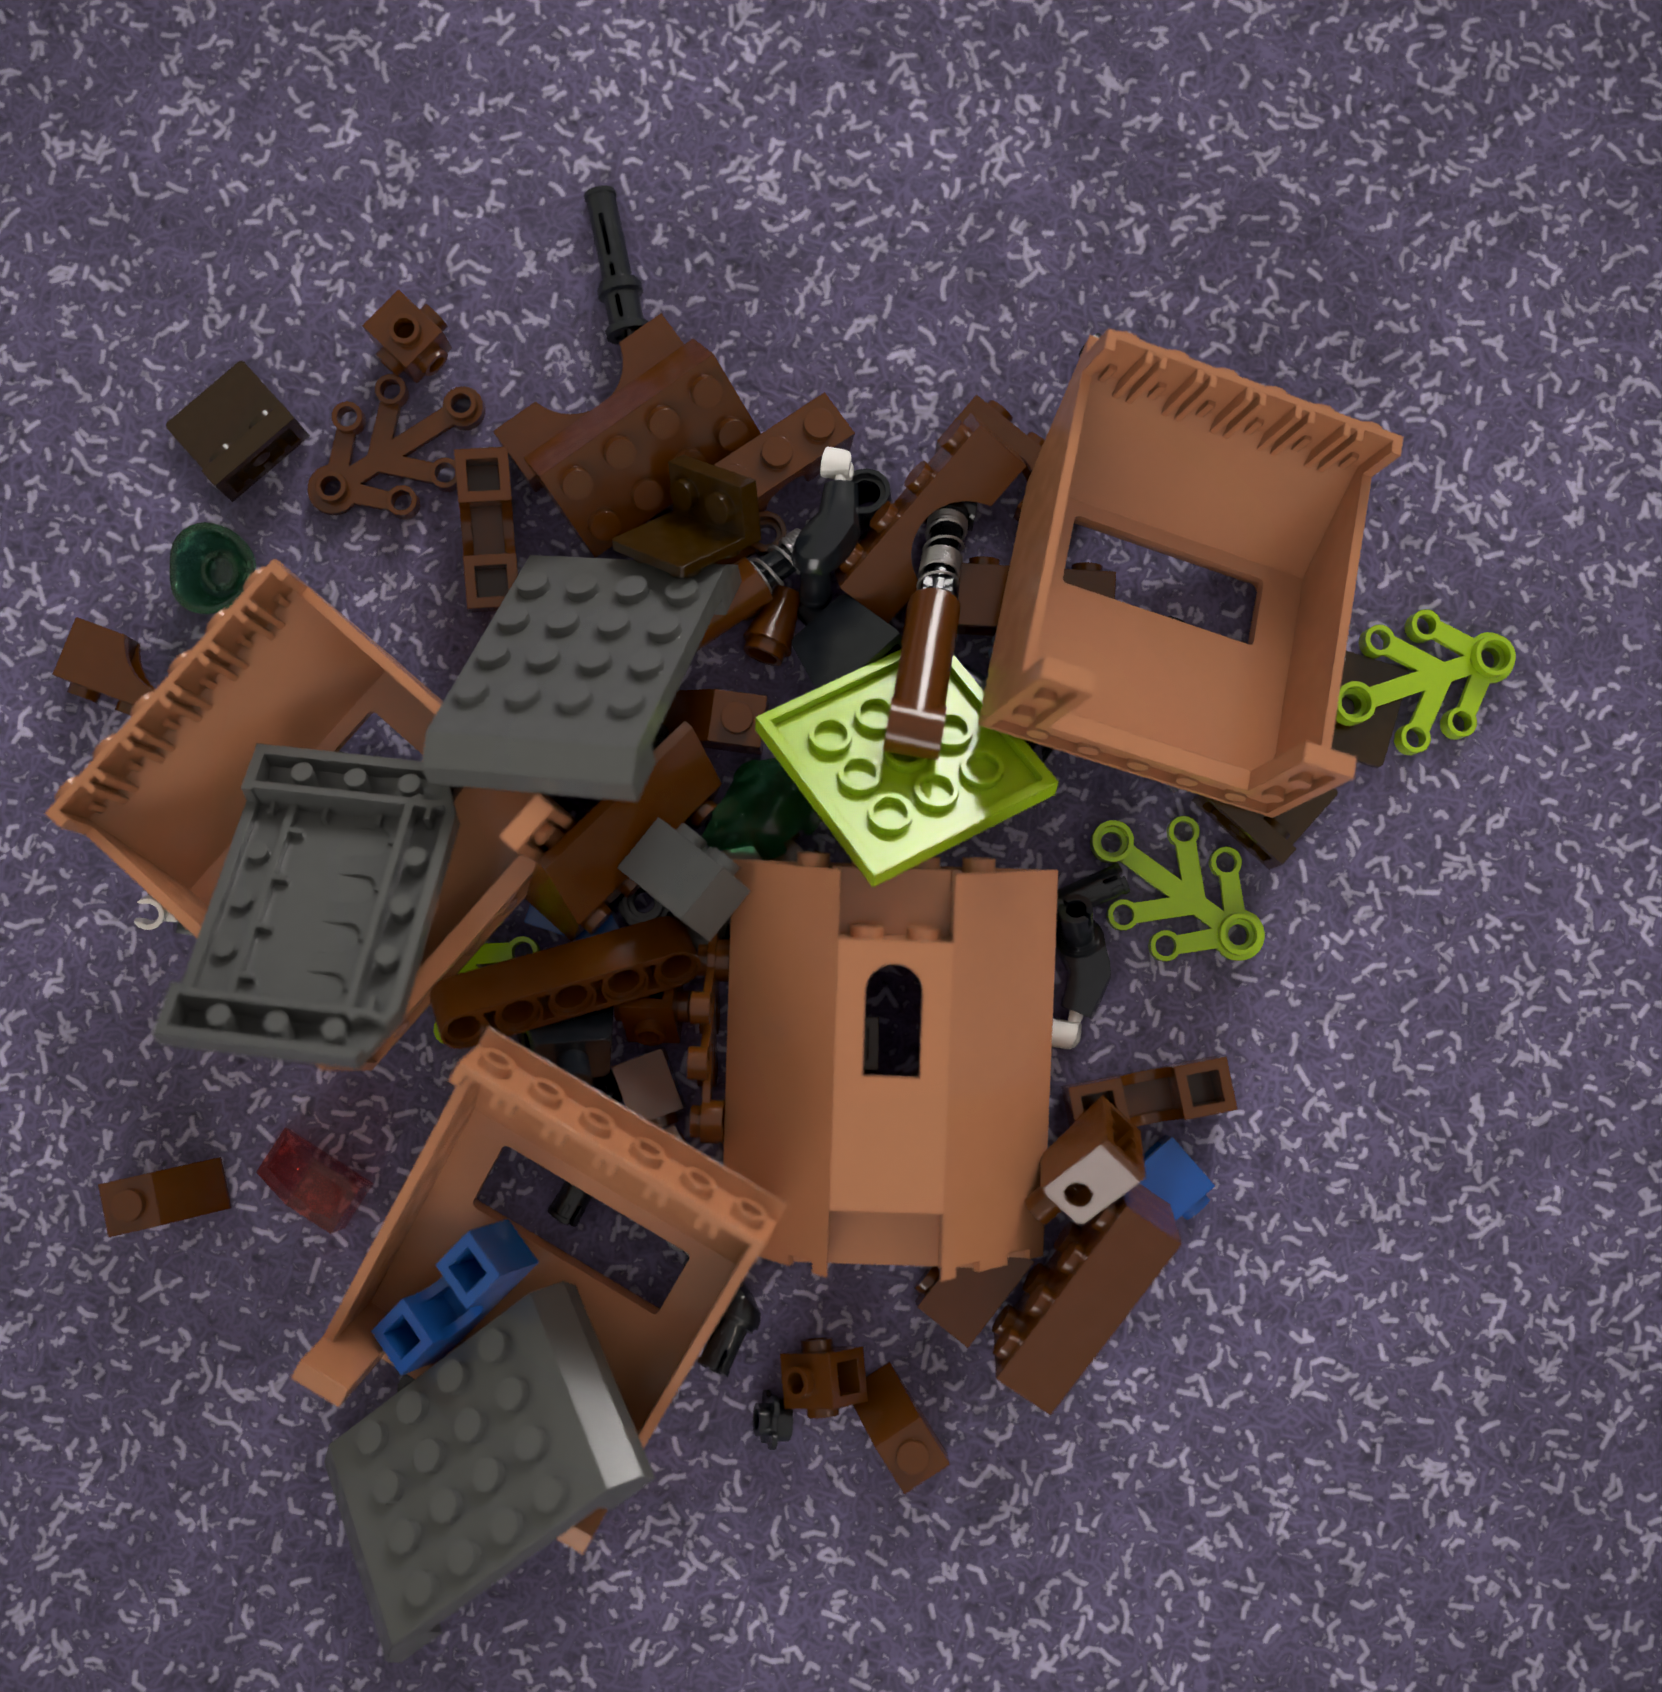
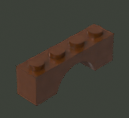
[493,313,684,493]
[834,413,1027,623]
[52,617,156,716]

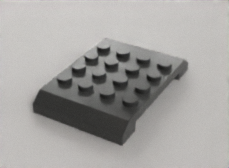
[422,555,742,802]
[324,1281,656,1663]

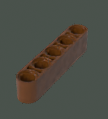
[430,916,701,1049]

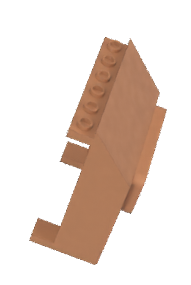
[978,328,1404,818]
[45,559,578,1071]
[291,1026,788,1555]

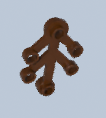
[307,374,486,520]
[687,934,730,1144]

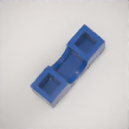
[371,1219,539,1375]

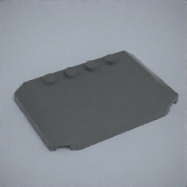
[152,743,460,1069]

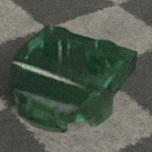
[701,758,823,860]

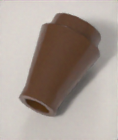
[743,585,801,666]

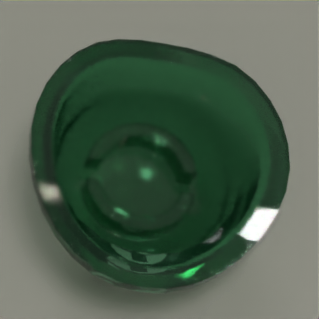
[169,522,257,615]

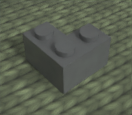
[617,817,751,942]

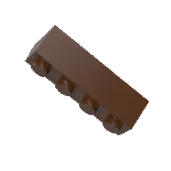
[525,721,722,941]

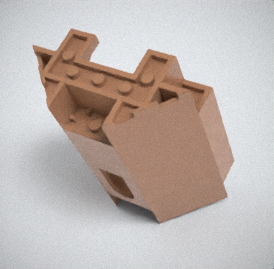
[723,851,1059,1282]

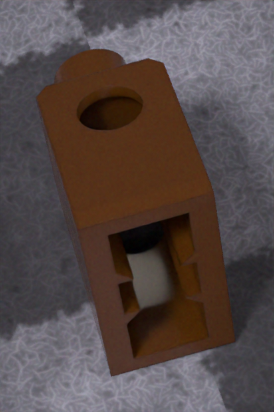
[1025,1095,1146,1224]

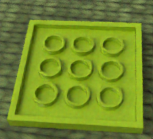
[755,650,1059,888]

